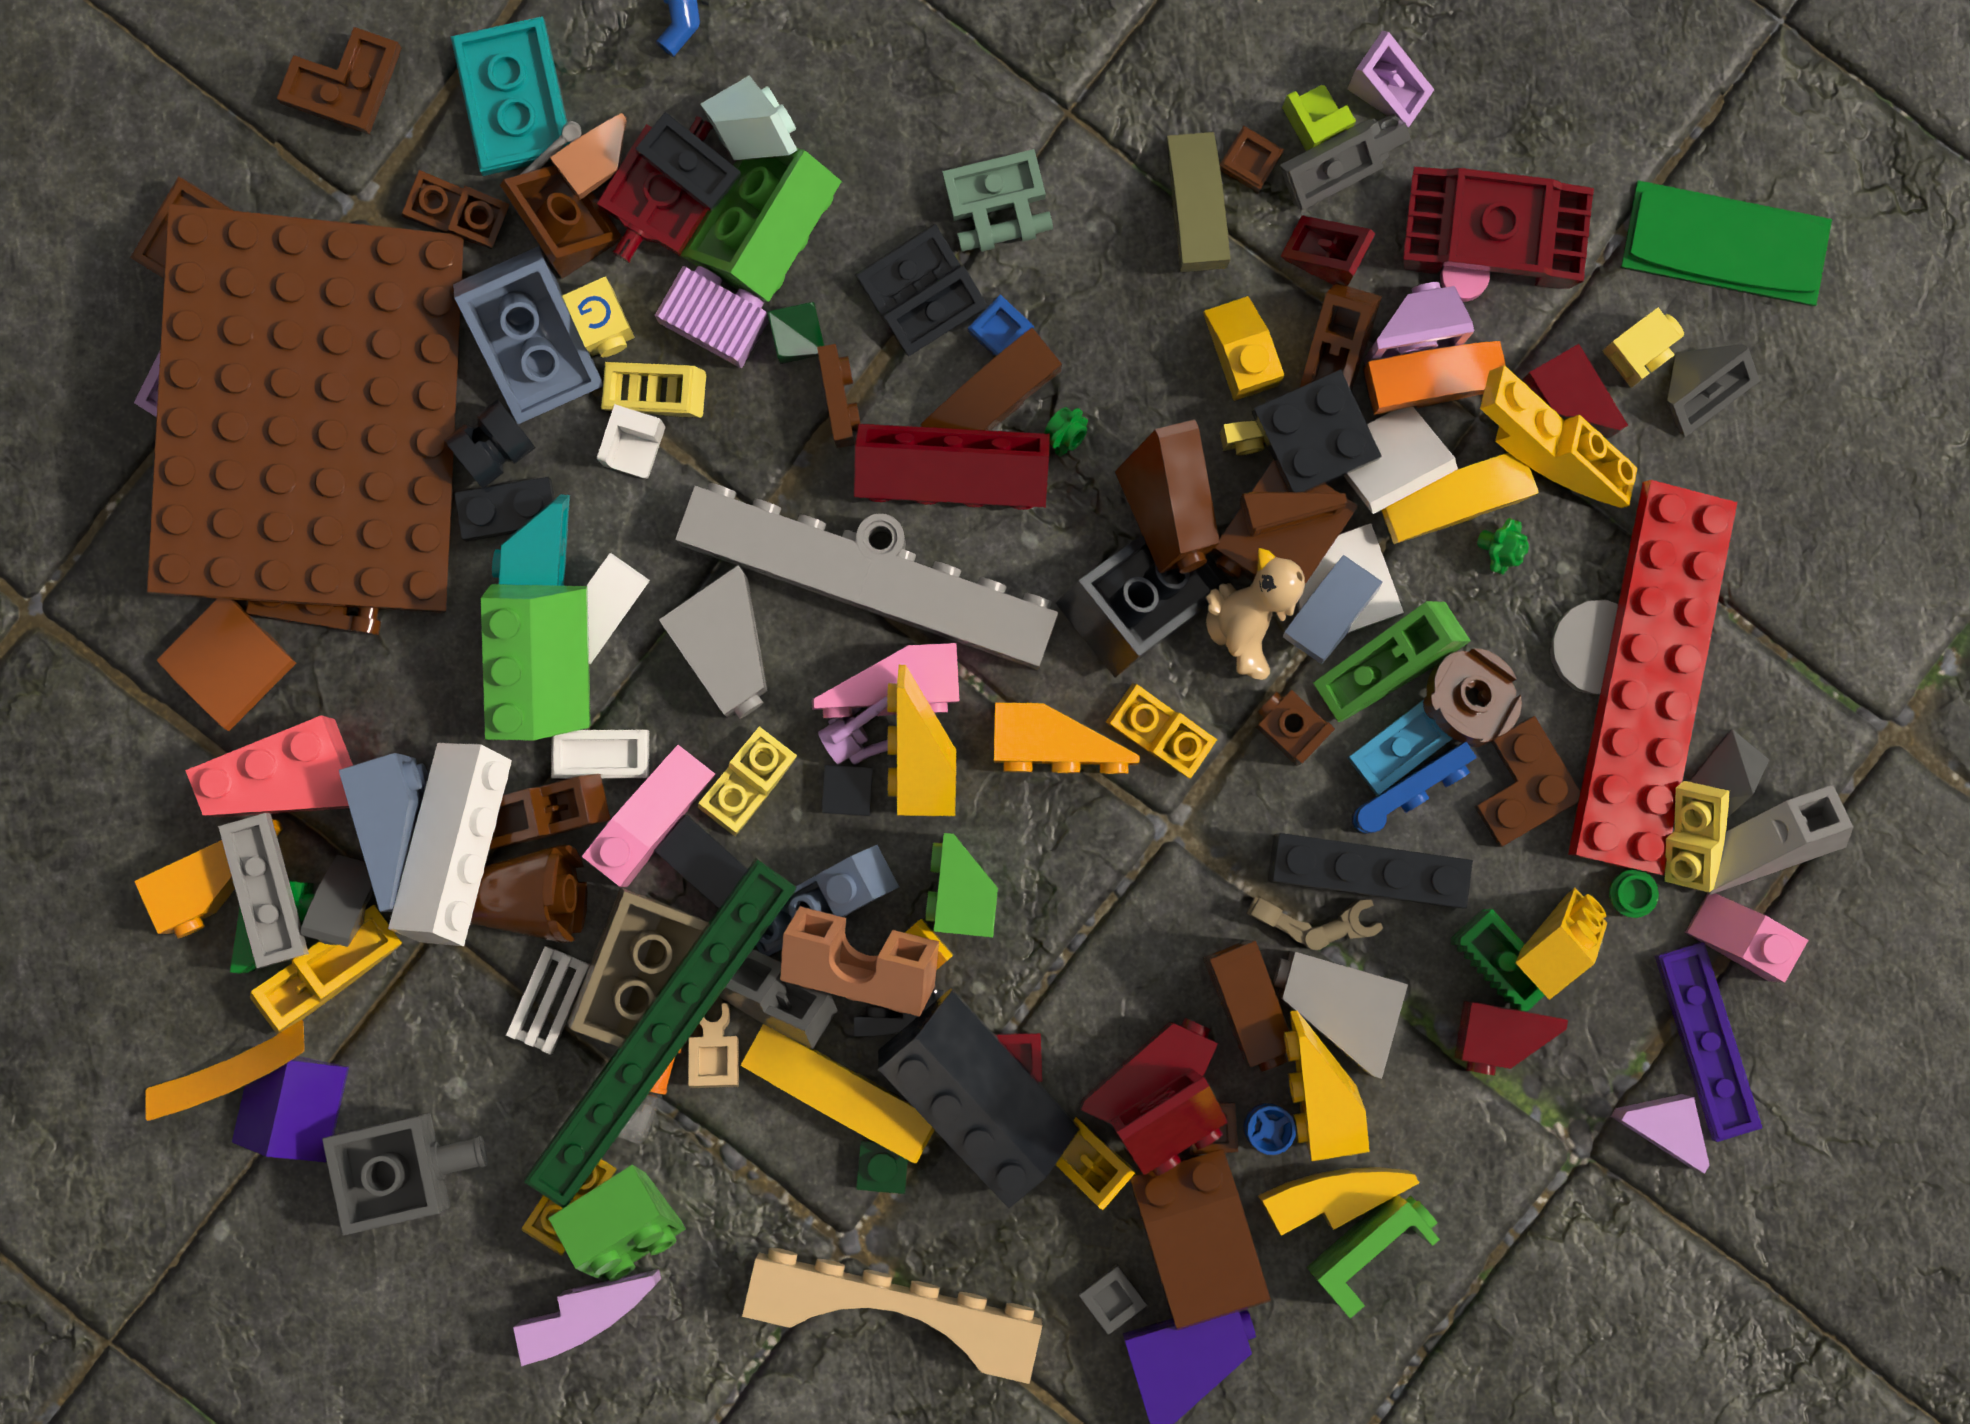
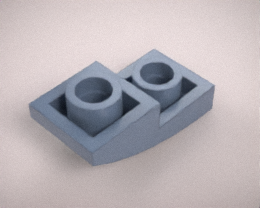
[1283,555,1383,664]

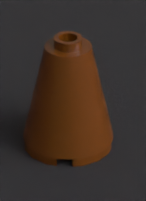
[471,845,588,943]

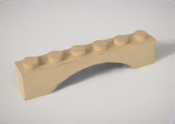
[742,1248,1043,1384]

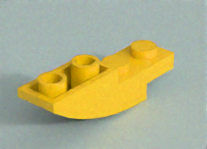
[1480,365,1637,508]

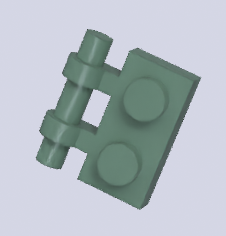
[942,149,1053,252]

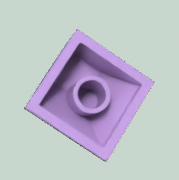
[1364,282,1474,366]

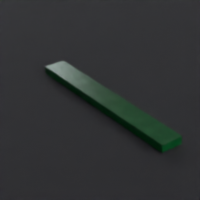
[524,858,797,1208]

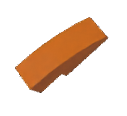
[1363,341,1506,415]

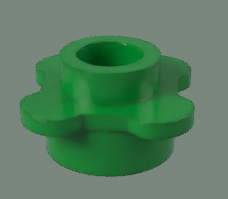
[1044,407,1088,457]

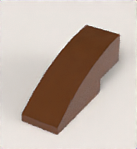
[920,327,1062,431]
[489,774,611,851]

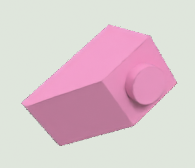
[1685,892,1809,983]

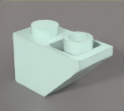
[701,75,797,160]

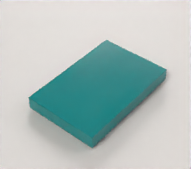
[451,16,572,176]

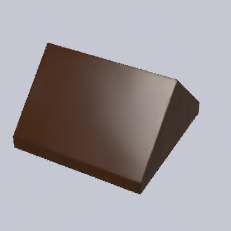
[500,165,622,279]

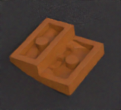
[157,598,296,731]

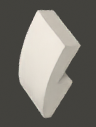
[587,553,650,664]

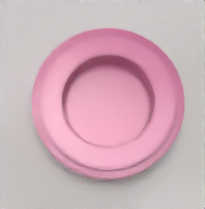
[1440,266,1490,302]

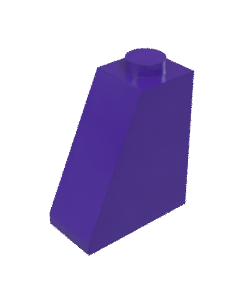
[1122,1309,1256,1424]

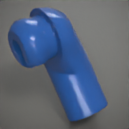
[656,0,700,57]

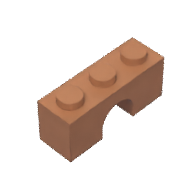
[780,906,939,1016]

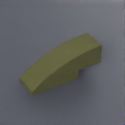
[1167,132,1231,272]

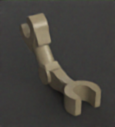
[1246,897,1383,950]

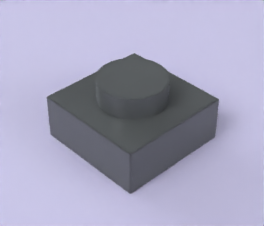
[1078,1264,1147,1335]

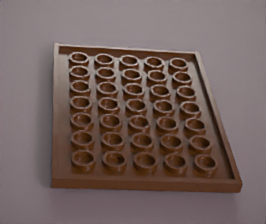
[147,204,464,613]

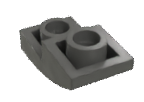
[300,855,374,947]

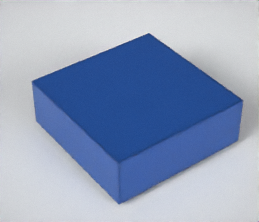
[968,295,1035,357]

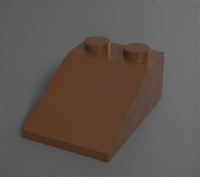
[1130,1149,1271,1331]

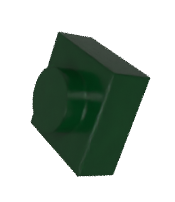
[856,1140,908,1194]

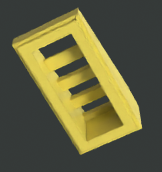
[601,362,706,418]

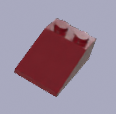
[1110,1069,1228,1176]

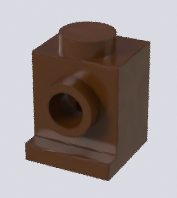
[1255,690,1335,766]

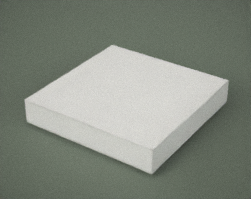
[1344,407,1458,514]
[1297,524,1404,634]

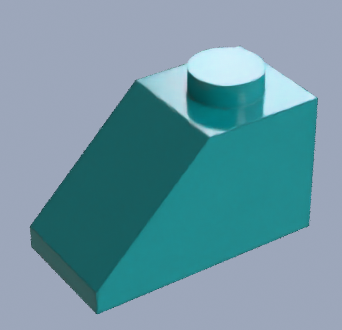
[492,494,570,586]

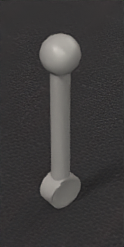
[513,121,581,177]

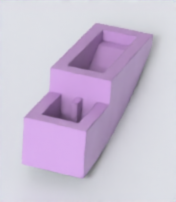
[513,1269,661,1366]

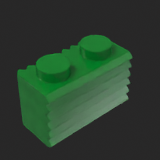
[1451,909,1545,1011]

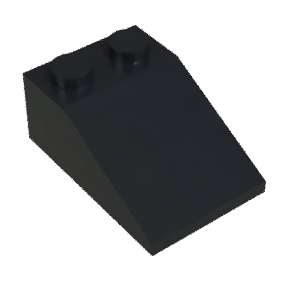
[1055,535,1233,678]

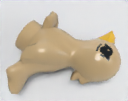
[1206,548,1305,680]

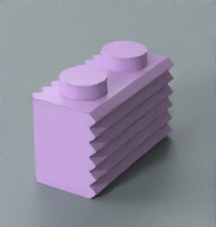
[655,266,769,368]

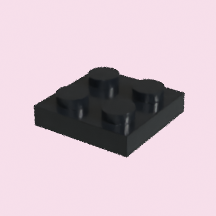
[1252,370,1382,492]

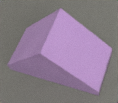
[1347,31,1434,128]
[1610,1094,1710,1174]

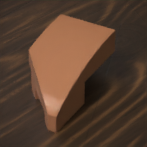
[550,113,627,200]

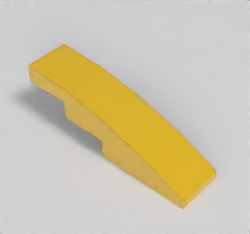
[740,1024,935,1164]

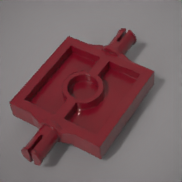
[597,116,713,263]

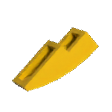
[1381,453,1539,544]
[250,905,402,1034]
[1258,1167,1419,1236]

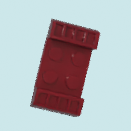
[1403,166,1594,289]

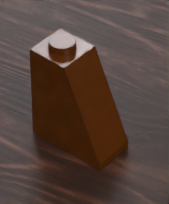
[1115,419,1220,573]
[1203,940,1289,1072]

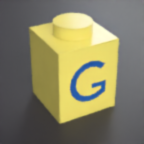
[562,276,635,358]

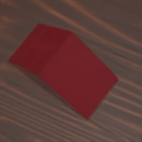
[1281,215,1375,286]

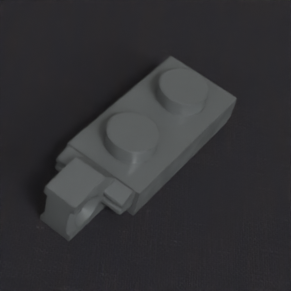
[1280,114,1411,210]

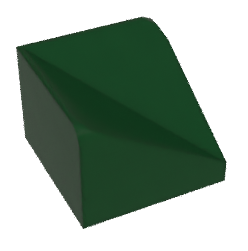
[768,302,824,364]

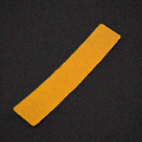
[146,1020,304,1121]

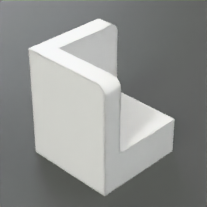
[597,404,665,479]

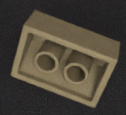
[567,887,709,1047]

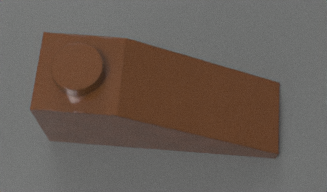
[1300,283,1382,392]

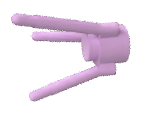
[818,696,888,765]

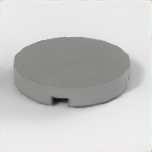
[1550,600,1618,695]

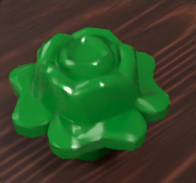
[1477,518,1529,575]

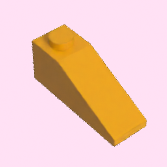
[134,819,283,938]

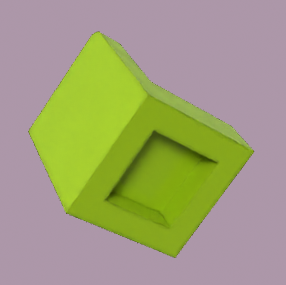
[1282,85,1356,151]

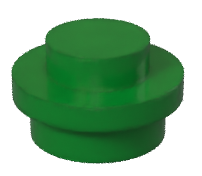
[1609,870,1659,918]

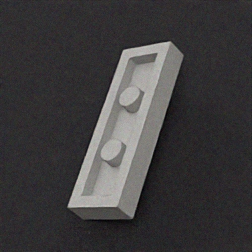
[218,813,309,968]

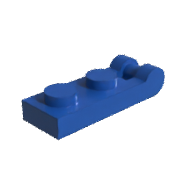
[1352,741,1477,834]

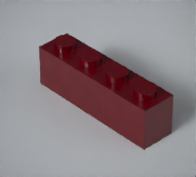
[854,424,1050,510]

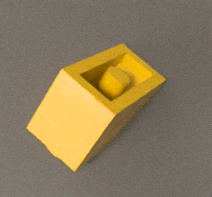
[1203,296,1284,401]

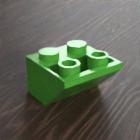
[925,833,998,937]
[548,1165,686,1282]

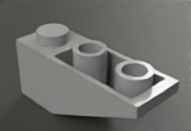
[1708,785,1853,895]

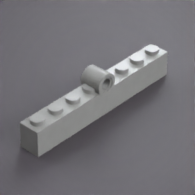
[675,483,1058,670]

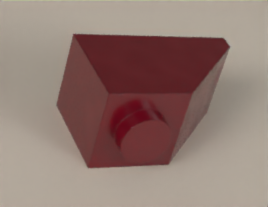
[1521,344,1628,438]
[1454,1001,1568,1075]

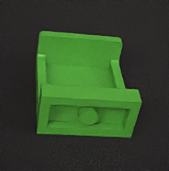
[1306,1195,1440,1318]

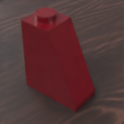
[1079,1017,1218,1124]

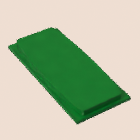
[1621,180,1832,306]

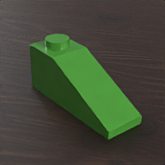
[1313,601,1471,722]

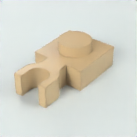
[689,1003,739,1088]

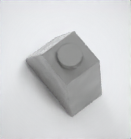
[659,565,768,719]
[1273,951,1408,1079]

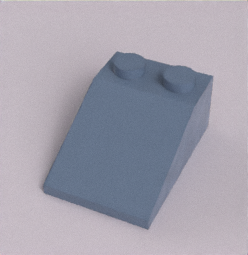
[453,246,603,424]
[339,753,429,912]

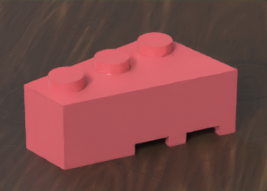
[185,715,353,817]

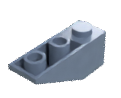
[756,845,899,956]

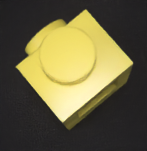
[1603,307,1684,388]

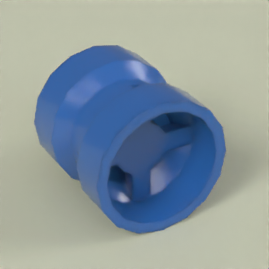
[1243,1103,1296,1155]

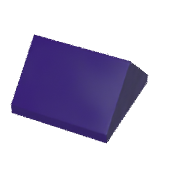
[232,1056,349,1162]

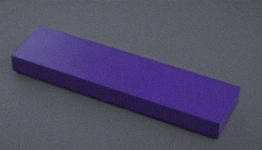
[1655,942,1763,1142]

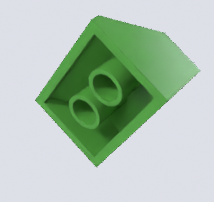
[681,148,842,302]
[481,584,591,740]

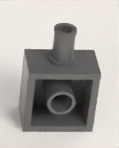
[322,1112,488,1236]

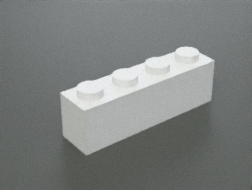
[388,743,512,946]

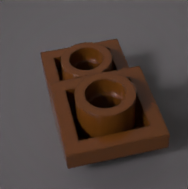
[402,170,509,249]

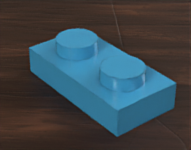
[1347,700,1453,796]

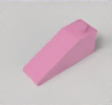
[582,745,716,887]

